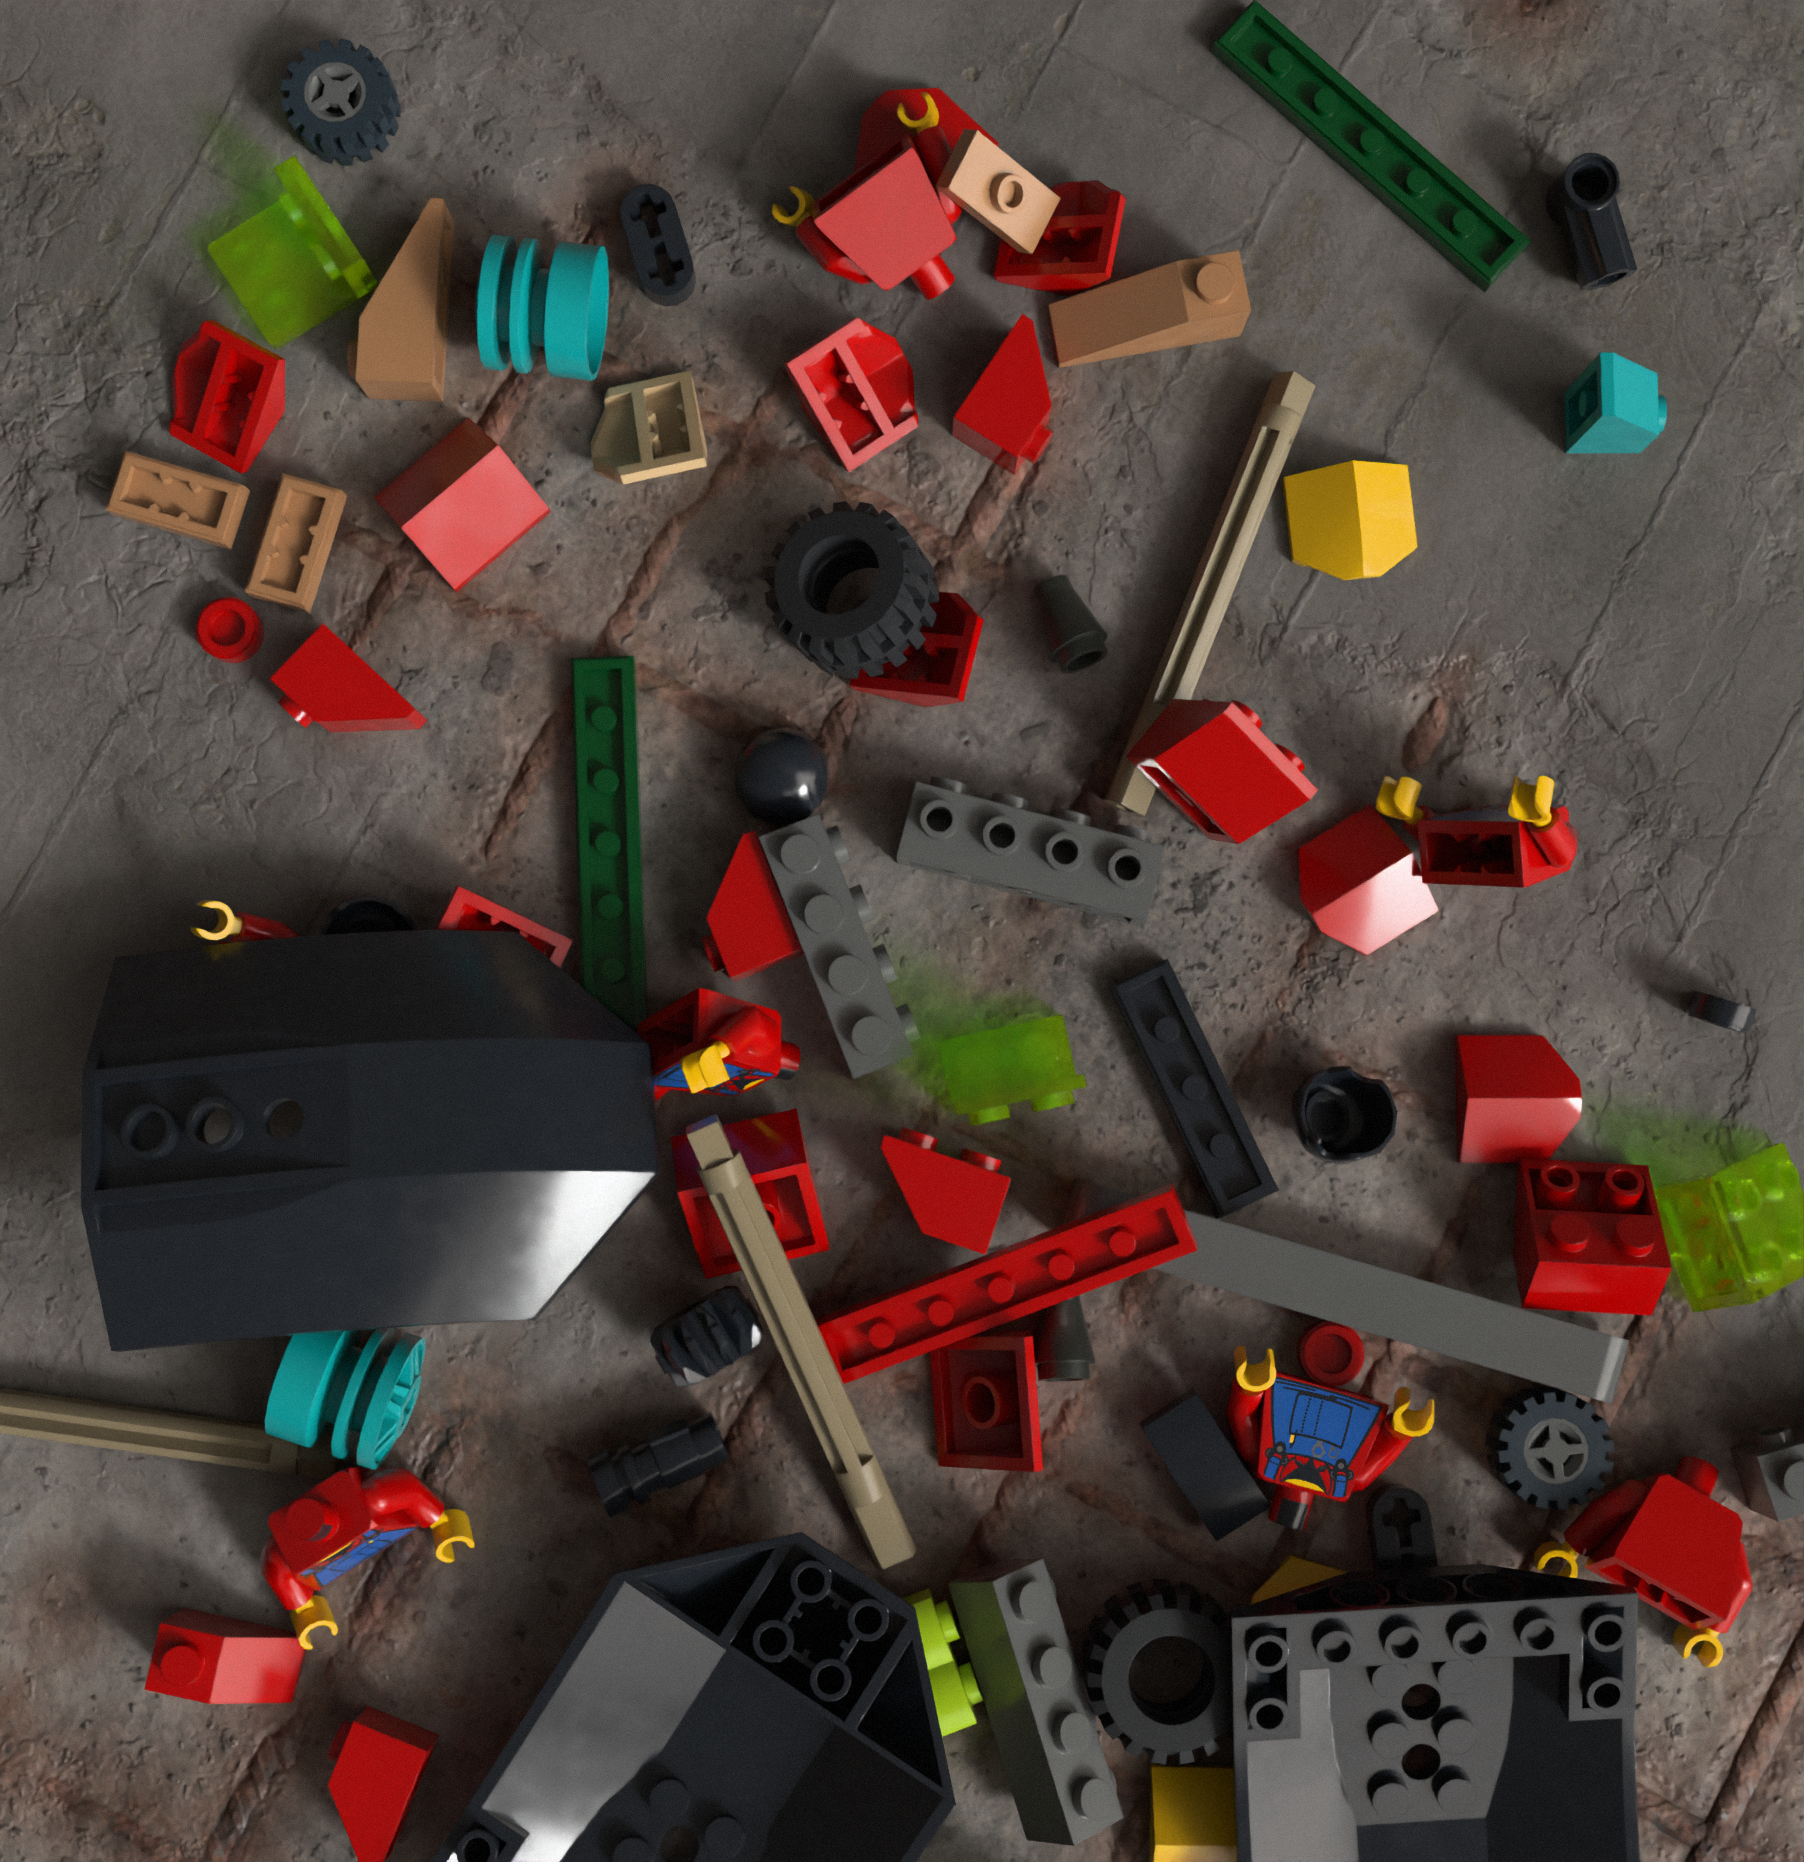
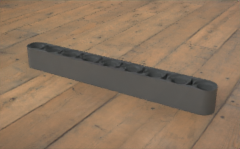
[1061,1178,1629,1404]

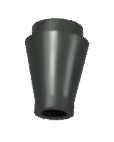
[1033,575,1108,674]
[1034,1295,1096,1382]

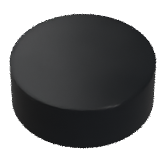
[1686,990,1757,1034]

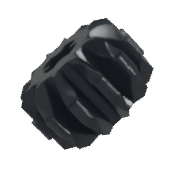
[650,1286,764,1387]

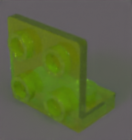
[208,155,379,349]
[938,1014,1087,1126]
[1653,1142,1804,1313]

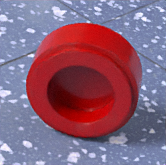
[196,597,264,663]
[1296,1320,1365,1387]

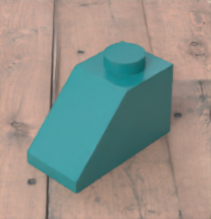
[1564,352,1667,453]

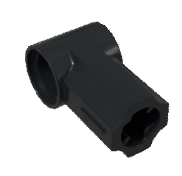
[1546,153,1637,291]

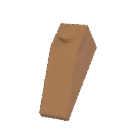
[347,198,455,402]
[1048,250,1251,368]

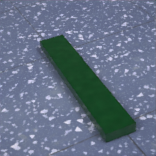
[1211,0,1531,292]
[571,655,648,1034]

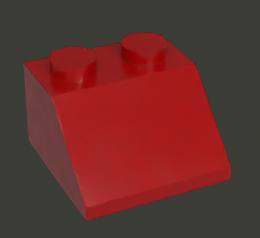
[671,1108,830,1279]

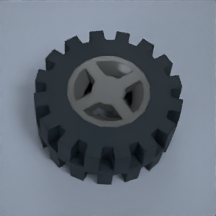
[280,39,401,166]
[1485,1387,1615,1510]

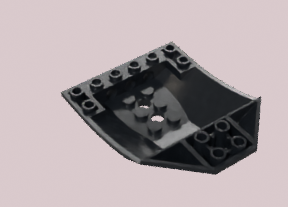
[81,930,659,1352]
[431,1532,956,1862]
[1229,1564,1640,1862]

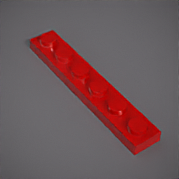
[815,1184,1198,1384]

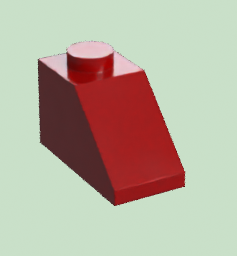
[952,314,1054,475]
[270,624,428,733]
[701,830,804,982]
[144,1607,310,1704]
[327,1706,440,1862]

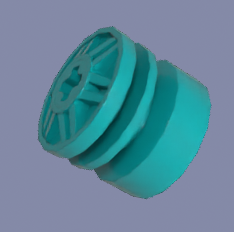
[475,234,609,381]
[264,1328,426,1470]

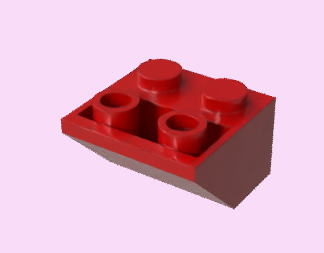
[1126,699,1318,844]
[881,1127,1012,1255]
[1513,1158,1672,1315]

